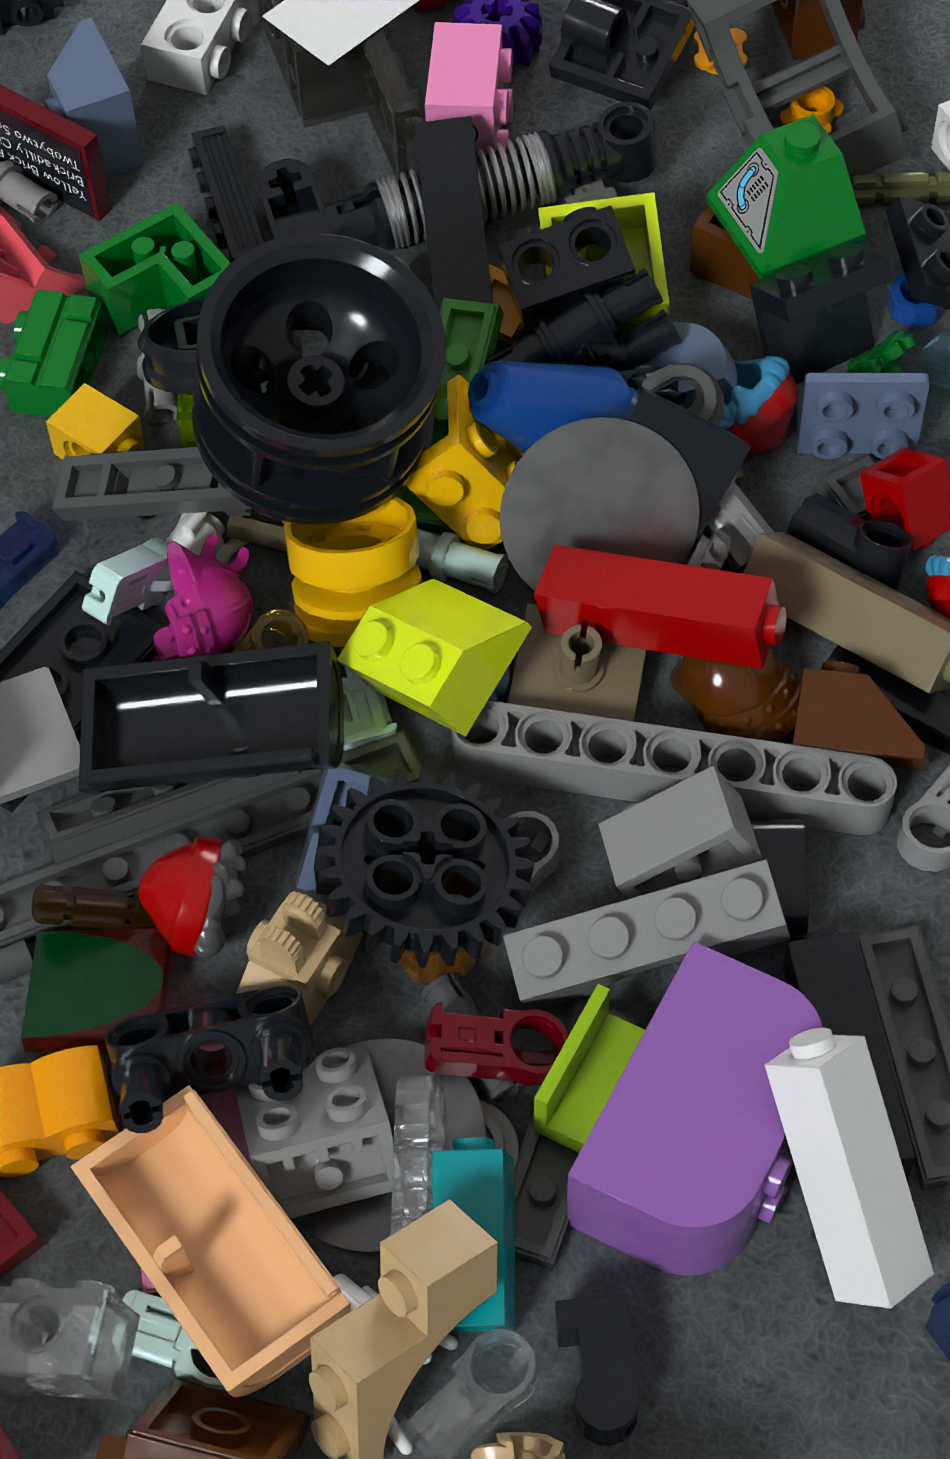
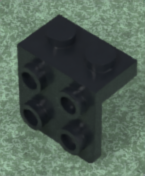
[749,242,892,384]

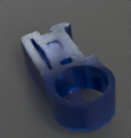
[0,511,60,610]

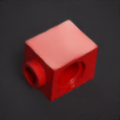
[859,447,950,551]

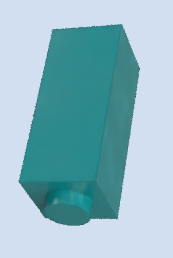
[432,1137,516,1332]

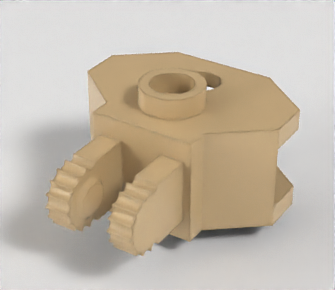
[236,891,363,1026]

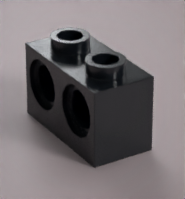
[498,205,635,329]

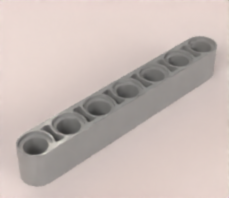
[452,700,897,835]

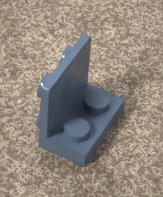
[795,373,929,459]

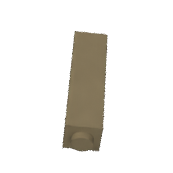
[743,532,950,693]

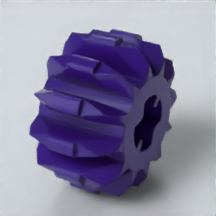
[452,0,543,70]

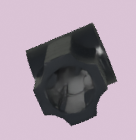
[787,493,913,591]

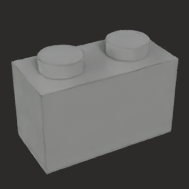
[598,765,762,899]

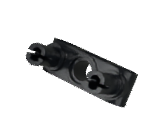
[104,985,317,1133]

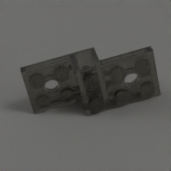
[256,0,425,181]

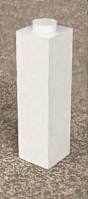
[764,1028,934,1309]

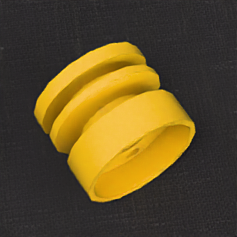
[284,496,422,648]

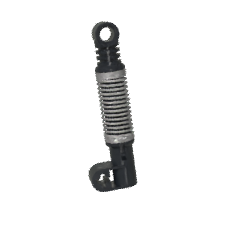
[257,102,657,252]

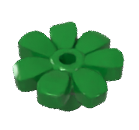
[847,329,916,373]

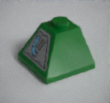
[706,114,866,280]

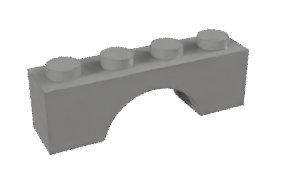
[503,859,791,1010]

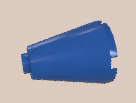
[468,361,636,453]

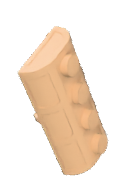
[70,1085,351,1397]

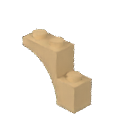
[309,1199,498,1459]

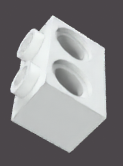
[141,0,252,95]

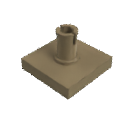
[508,603,646,721]

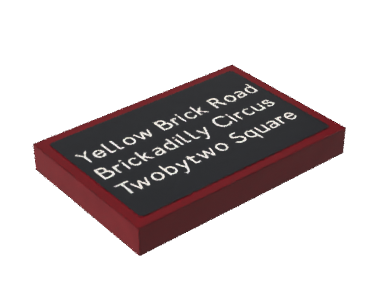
[0,85,112,221]

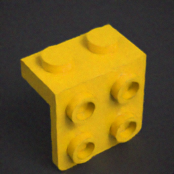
[405,375,524,551]

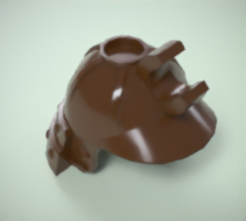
[670,648,802,742]

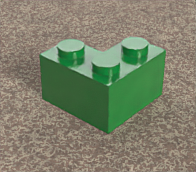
[79,202,231,336]

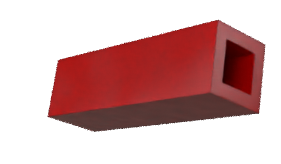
[534,545,787,669]

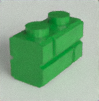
[0,289,108,417]

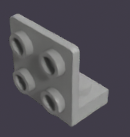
[0,667,80,804]
[235,1045,405,1219]

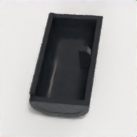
[79,641,344,794]

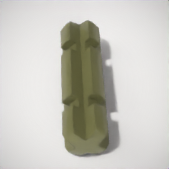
[850,171,950,205]

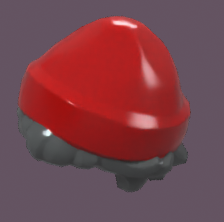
[138,836,247,958]

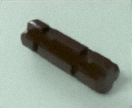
[31,884,158,933]

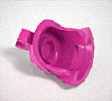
[153,534,254,661]

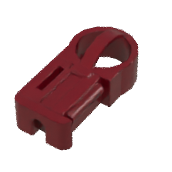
[424,1002,569,1086]

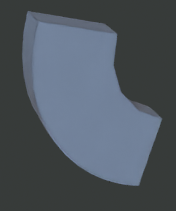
[640,322,737,409]

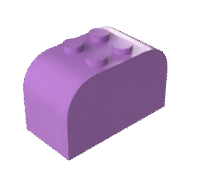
[567,941,823,1276]

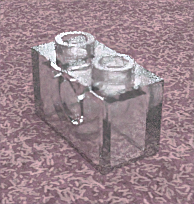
[0,1278,140,1400]

